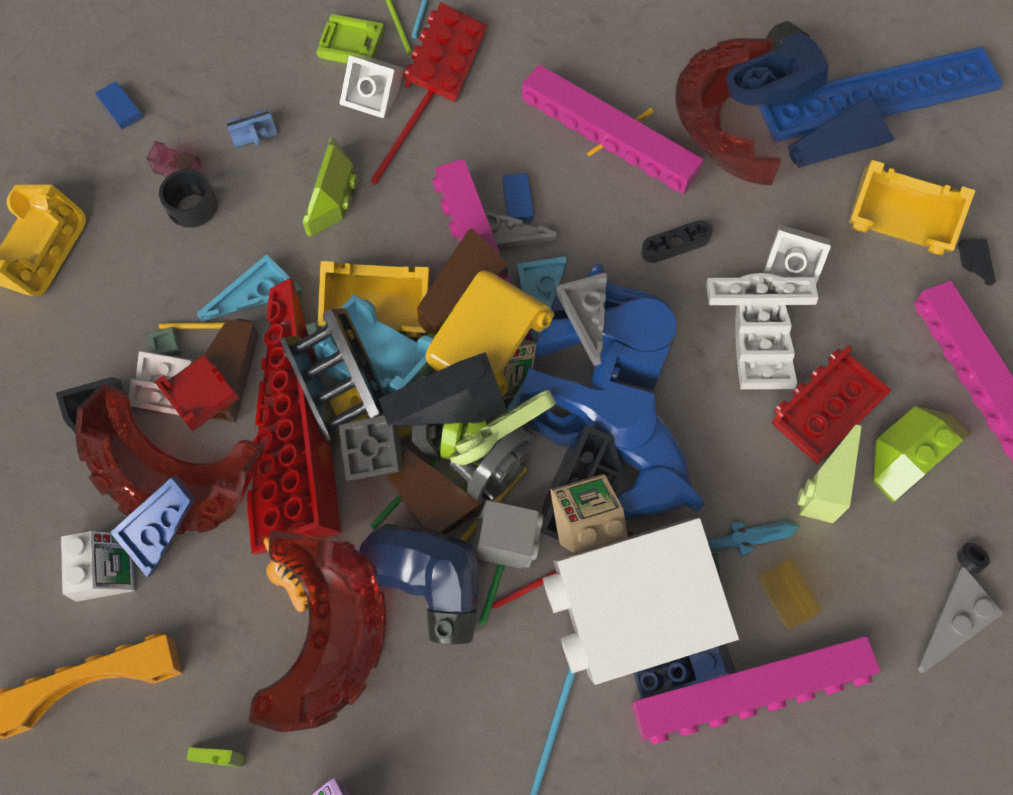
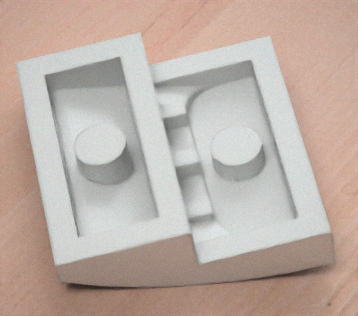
[127,351,195,415]

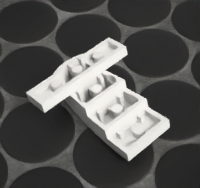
[706,273,819,389]

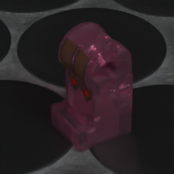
[146,141,201,177]

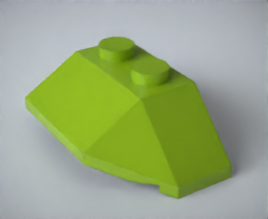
[303,138,358,236]
[873,406,971,502]

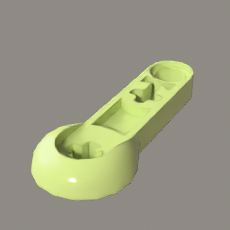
[449,390,556,465]

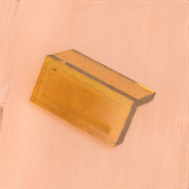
[758,558,823,631]

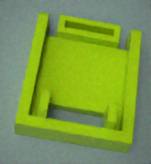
[316,14,385,63]

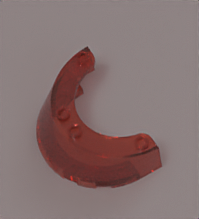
[675,38,781,185]
[75,384,266,534]
[249,530,386,732]

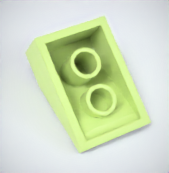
[797,425,862,523]

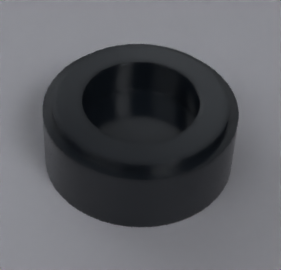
[957,543,990,573]

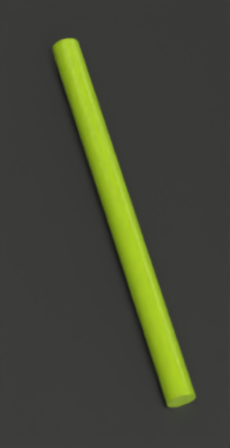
[385,0,413,54]

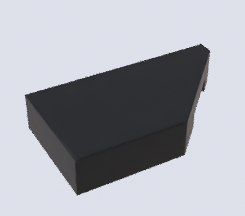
[958,239,996,286]

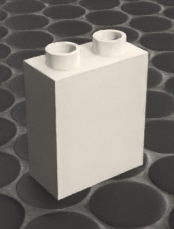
[543,518,739,685]

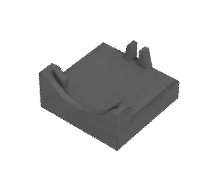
[339,415,406,483]

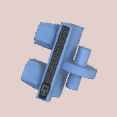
[226,109,278,148]

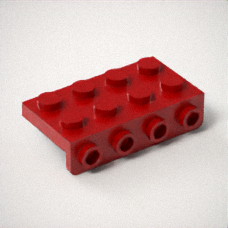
[403,2,488,102]
[771,345,892,465]

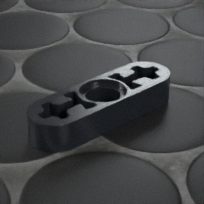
[641,220,713,263]

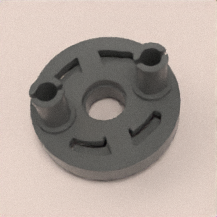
[449,426,535,503]

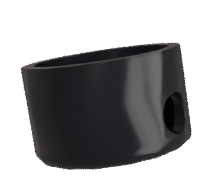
[159,169,217,228]

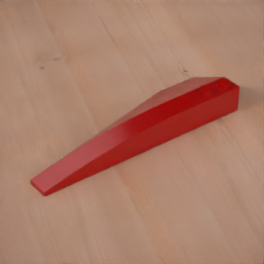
[247,278,342,555]

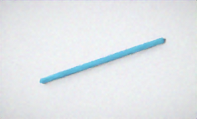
[530,668,575,795]

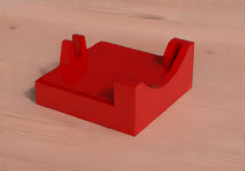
[154,355,239,432]

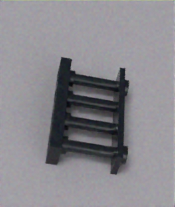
[280,308,386,442]

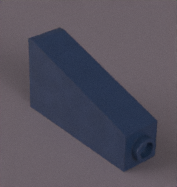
[787,96,895,168]

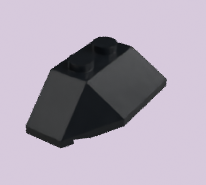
[540,424,624,540]

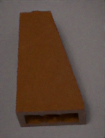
[417,228,509,336]
[204,319,259,422]
[384,444,480,535]

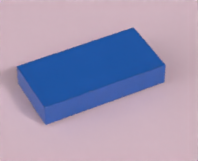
[95,81,143,129]
[503,173,533,222]

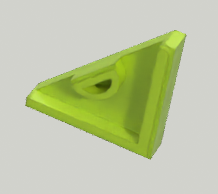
[186,747,246,768]

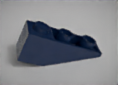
[634,644,736,699]

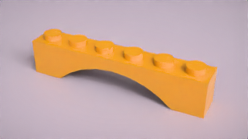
[0,633,183,740]

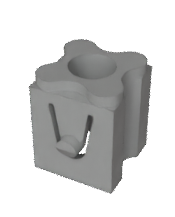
[473,500,543,569]

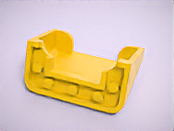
[849,160,975,256]
[0,185,86,296]
[318,261,433,338]
[426,270,555,397]

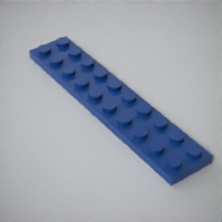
[758,46,1003,142]

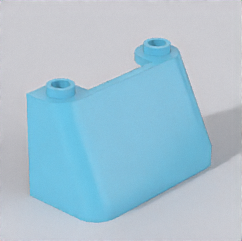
[314,295,434,395]

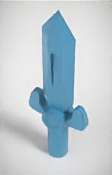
[707,520,800,556]

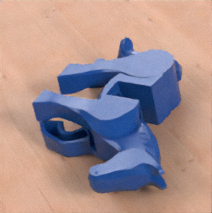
[520,263,705,520]

